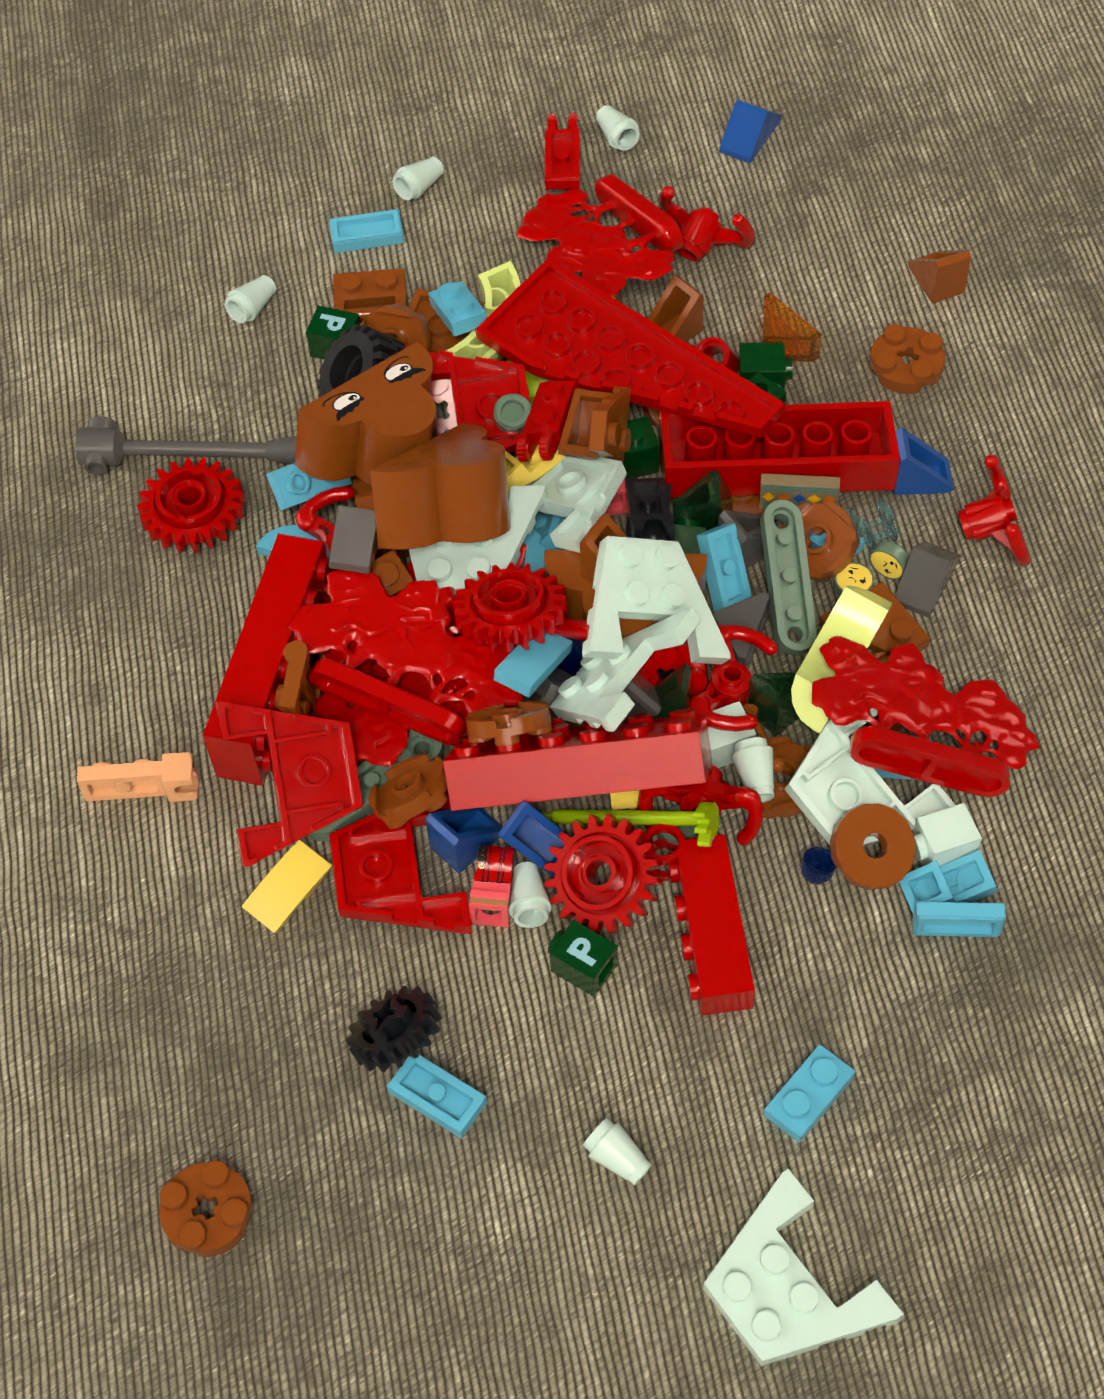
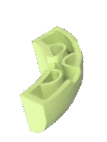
[446,261,521,361]
[791,585,892,734]

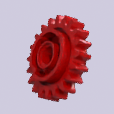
[137,457,246,553]
[453,563,568,652]
[544,814,663,934]

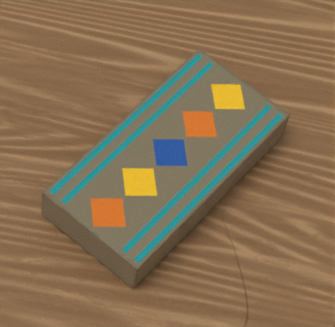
[759,473,840,508]

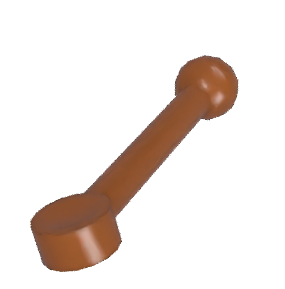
[743,703,786,773]

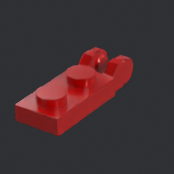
[545,113,580,190]
[516,380,579,462]

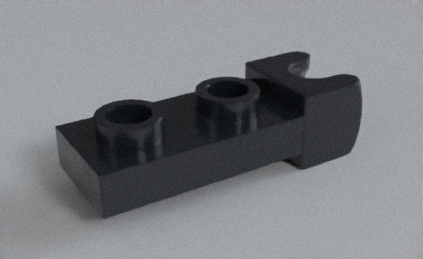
[625,477,675,541]

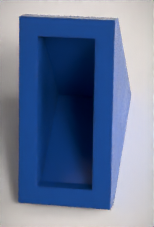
[719,100,782,164]
[893,427,954,495]
[497,800,566,877]
[425,808,503,874]

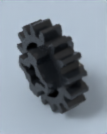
[346,986,442,1072]

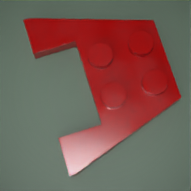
[405,345,530,453]
[216,701,363,867]
[329,789,472,934]

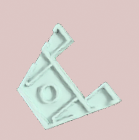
[508,455,627,553]
[409,485,548,591]
[582,536,731,664]
[549,607,702,732]
[784,708,955,847]
[703,1169,904,1366]

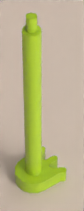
[542,802,719,847]

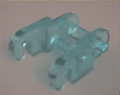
[847,497,899,549]

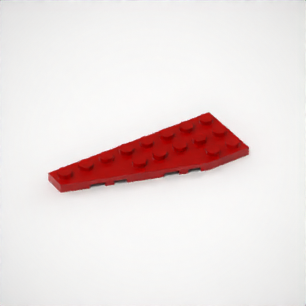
[475,258,785,438]

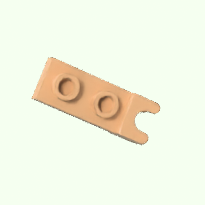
[77,752,199,802]

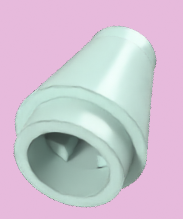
[596,105,640,151]
[393,157,444,200]
[224,275,276,323]
[732,737,775,803]
[509,862,552,928]
[583,1118,652,1185]

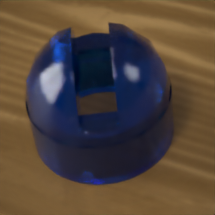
[801,847,836,885]

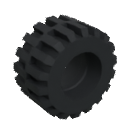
[317,325,405,397]

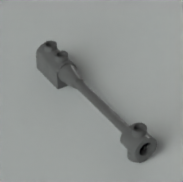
[76,416,356,479]

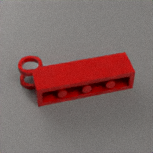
[642,823,755,1016]

